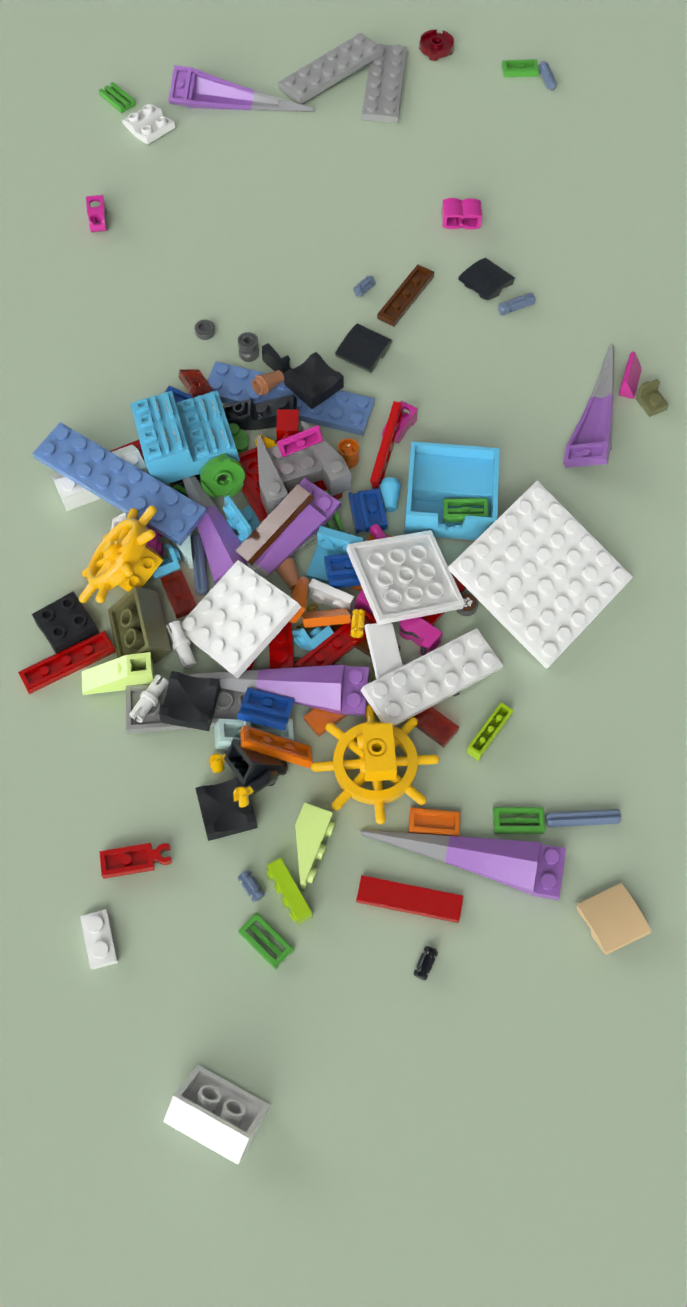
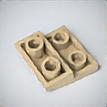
[577,883,651,955]

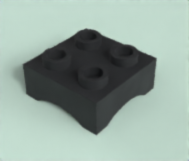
[284,352,344,409]
[32,591,99,654]
[159,671,221,731]
[195,777,258,841]

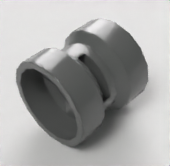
[238,332,259,362]

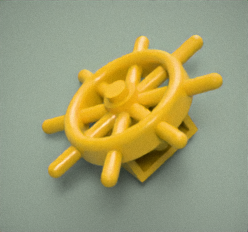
[79,506,163,603]
[311,704,439,825]

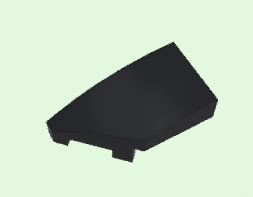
[262,343,292,376]

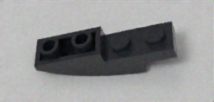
[223,394,297,430]

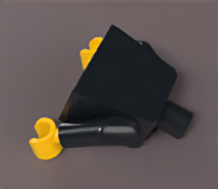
[209,738,288,808]

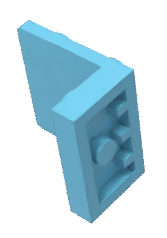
[223,495,260,543]
[306,526,364,589]

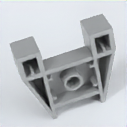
[257,421,351,515]

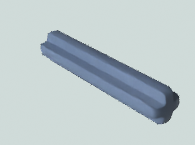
[191,534,209,596]
[546,809,621,827]

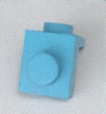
[152,543,181,579]

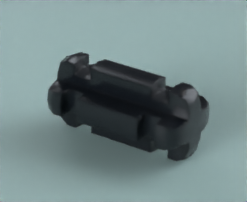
[414,946,438,980]

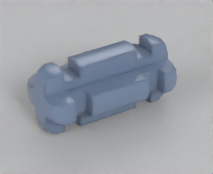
[353,276,376,297]
[238,870,265,902]

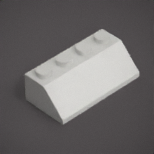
[50,444,148,511]

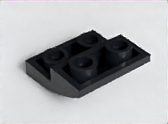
[458,258,515,300]
[335,323,393,373]

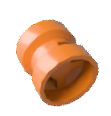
[338,438,359,469]

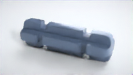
[538,61,557,90]
[498,293,536,315]

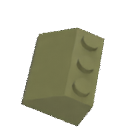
[108,586,171,664]

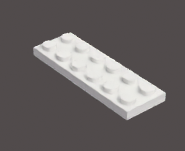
[361,628,503,727]

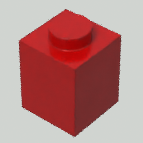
[276,409,299,441]

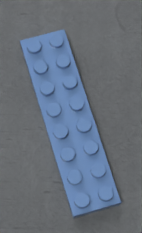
[202,361,375,436]
[32,422,207,546]

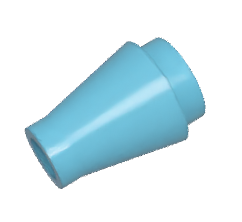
[379,477,401,512]

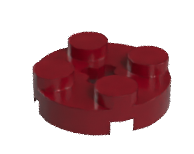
[419,30,454,61]

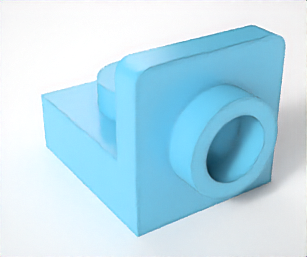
[292,625,334,650]

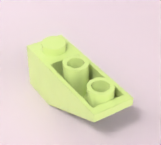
[82,652,155,695]
[295,802,336,890]

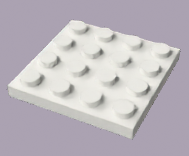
[346,530,465,625]
[181,560,301,679]

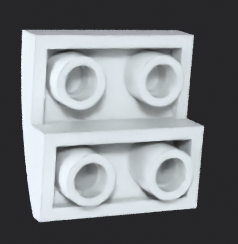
[122,104,176,145]

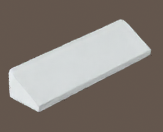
[364,623,403,679]

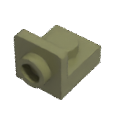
[636,379,669,417]

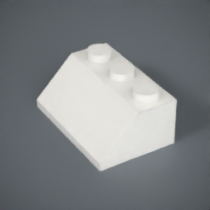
[163,1065,271,1164]

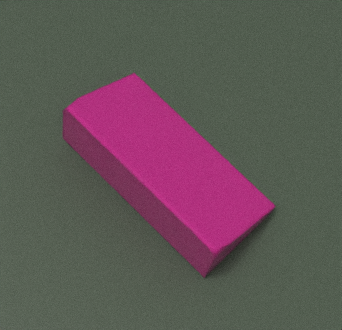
[619,351,642,399]
[277,425,324,457]

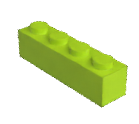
[466,702,514,761]
[266,858,312,925]

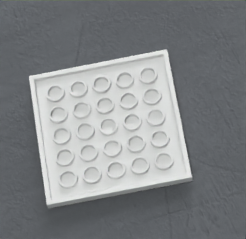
[447,480,633,668]

